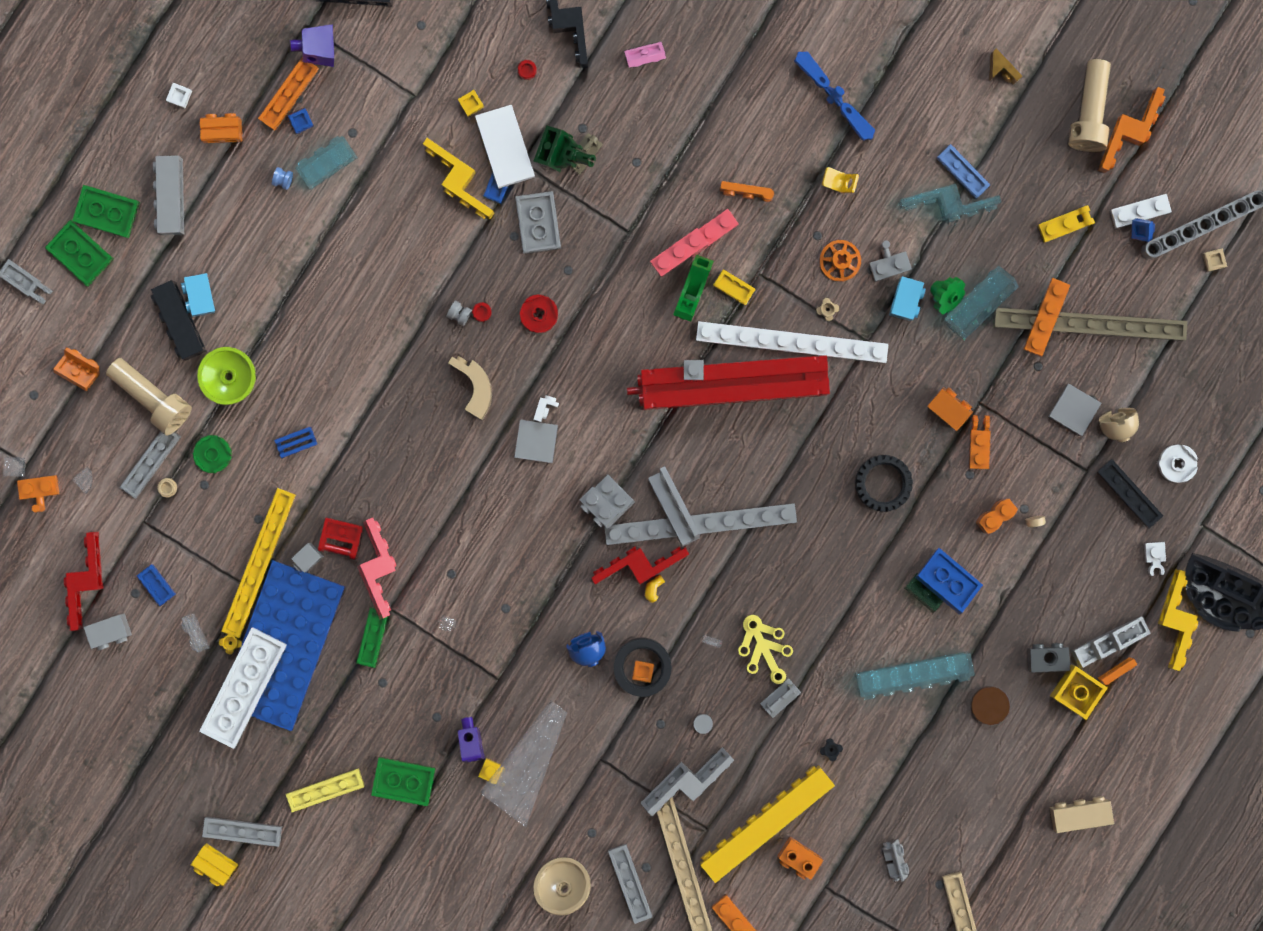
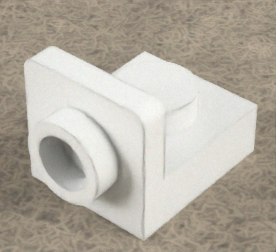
[534,395,559,422]

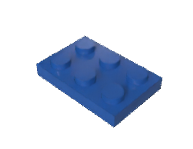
[915,548,983,615]

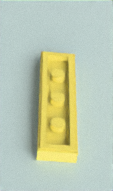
[285,768,365,812]

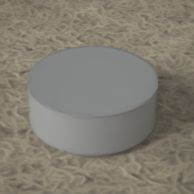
[694,714,713,734]

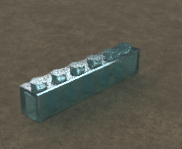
[855,651,975,700]

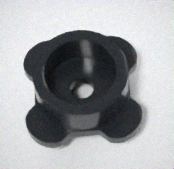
[820,738,843,761]

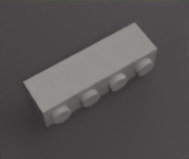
[153,156,184,235]

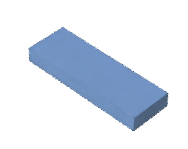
[936,144,990,199]

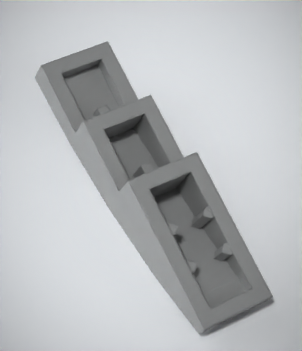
[1071,616,1151,668]

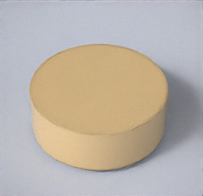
[1025,516,1046,527]

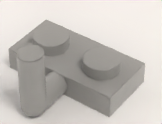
[869,240,912,282]

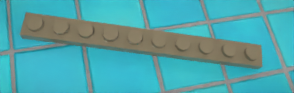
[994,308,1187,341]

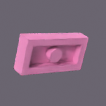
[624,42,666,68]

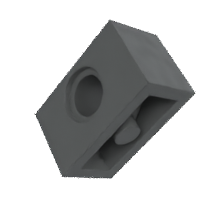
[1027,643,1070,672]

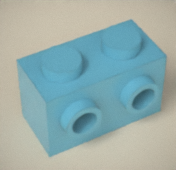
[181,273,215,317]
[889,276,926,321]

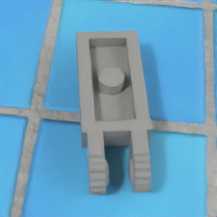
[0,259,53,304]

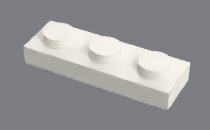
[1110,194,1172,229]

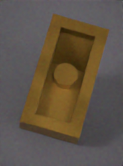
[989,48,1022,85]

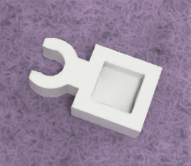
[1144,542,1166,576]

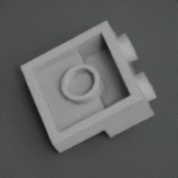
[579,475,635,529]

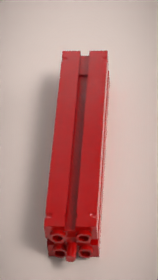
[627,355,830,410]

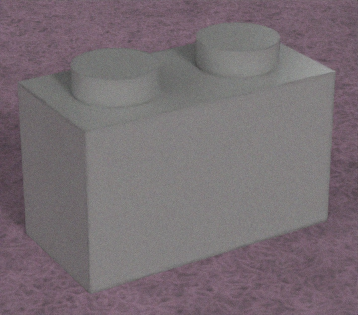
[84,613,132,651]

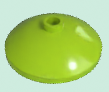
[197,347,256,405]

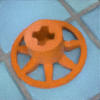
[820,240,861,282]

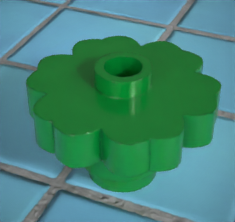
[930,277,966,314]

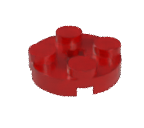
[520,294,558,333]

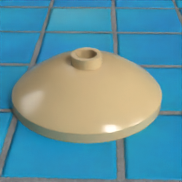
[534,858,591,915]

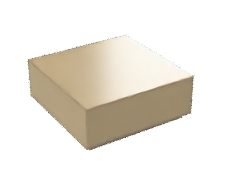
[1203,248,1227,272]

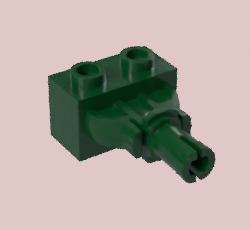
[533,125,596,172]

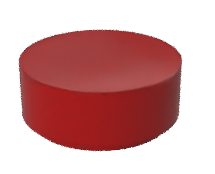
[517,60,537,80]
[472,302,492,322]

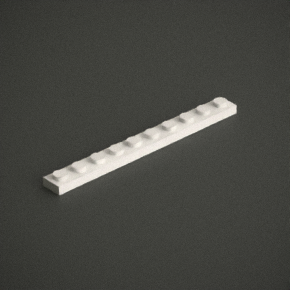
[696,321,888,363]

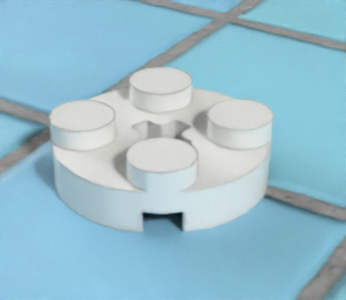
[1157,445,1198,483]

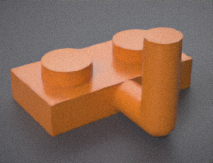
[17,475,59,512]

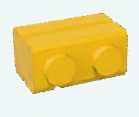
[191,843,238,886]

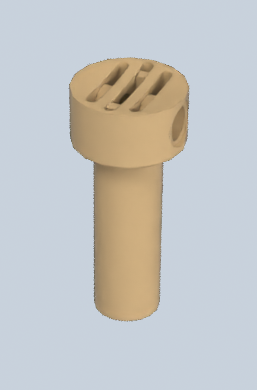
[1068,59,1111,152]
[106,358,192,436]

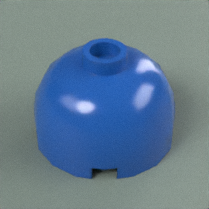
[566,631,606,667]

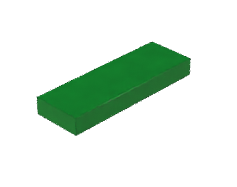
[356,607,388,668]

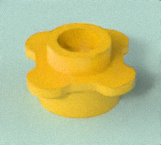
[219,634,242,655]

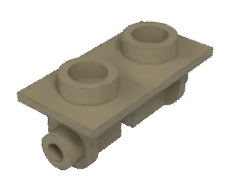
[569,133,603,174]

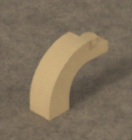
[448,356,492,420]

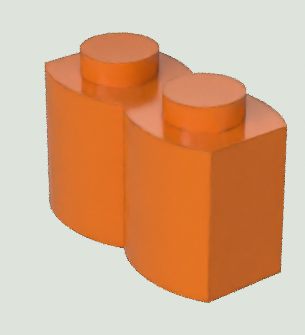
[976,499,1018,534]

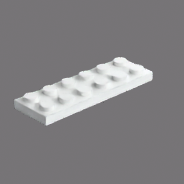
[199,627,287,749]

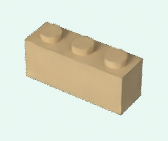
[1050,796,1114,833]

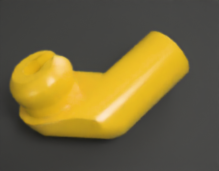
[645,574,665,603]

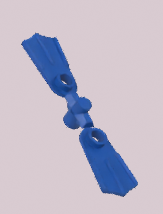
[794,51,875,140]

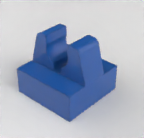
[1131,218,1155,242]

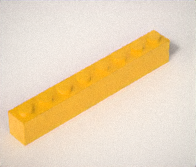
[700,765,835,883]

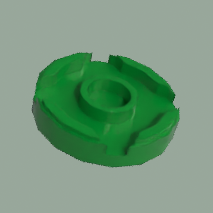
[193,435,232,473]

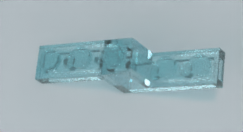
[898,184,1001,222]

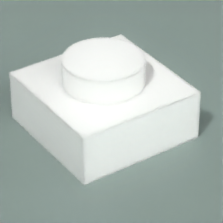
[166,83,192,108]

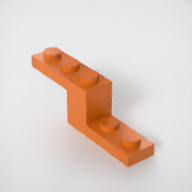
[1098,87,1165,173]

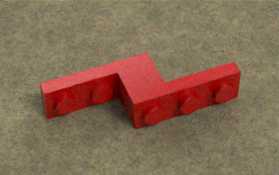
[64,532,103,631]
[591,546,689,584]

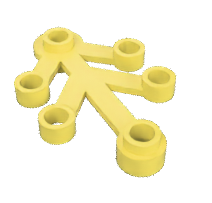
[738,615,793,684]

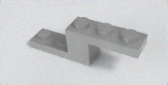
[641,747,734,816]

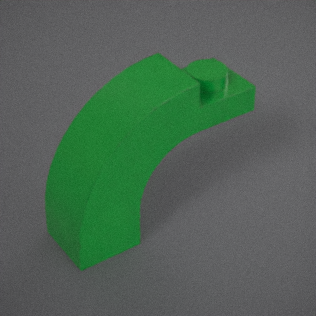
[673,254,714,322]

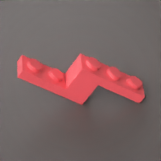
[650,209,739,277]
[357,518,396,619]

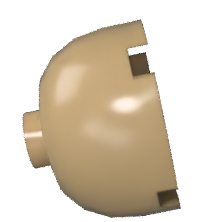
[1099,408,1139,442]

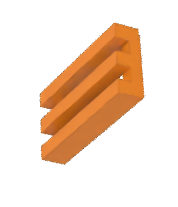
[1098,657,1137,685]

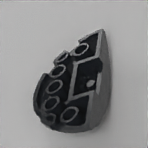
[1185,553,1263,632]

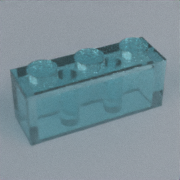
[295,136,358,190]

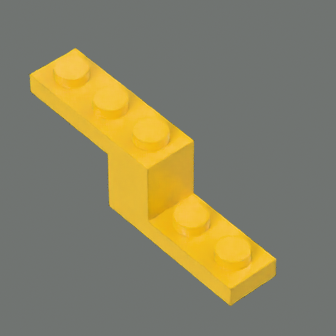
[423,138,494,219]
[1158,569,1198,671]

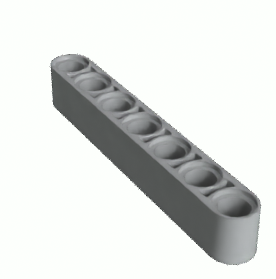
[1141,191,1263,259]

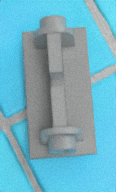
[760,678,801,718]
[882,839,909,882]

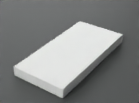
[475,105,535,189]

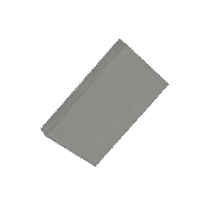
[515,191,561,254]

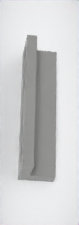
[648,466,700,547]

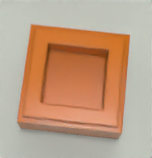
[632,660,654,683]

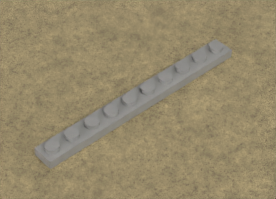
[604,503,797,545]

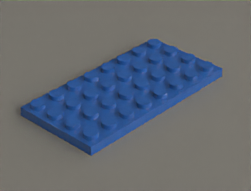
[237,560,346,731]

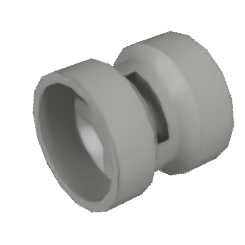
[446,300,472,326]

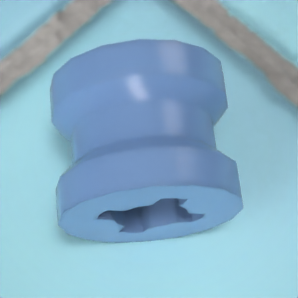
[272,167,293,190]

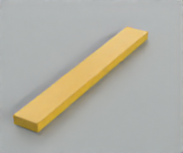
[221,488,296,638]

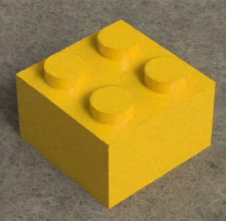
[1050,664,1108,720]

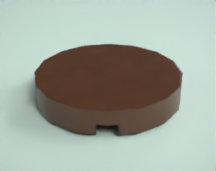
[971,686,1010,725]

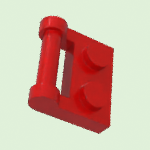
[318,517,364,560]

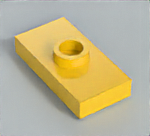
[713,269,755,306]

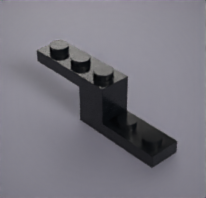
[546,0,588,68]

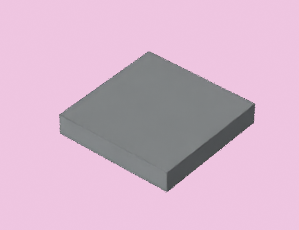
[1048,384,1102,436]
[514,420,558,463]

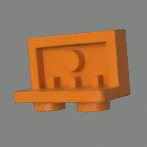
[53,347,100,392]

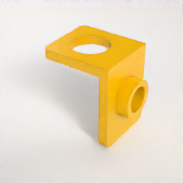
[822,167,859,193]

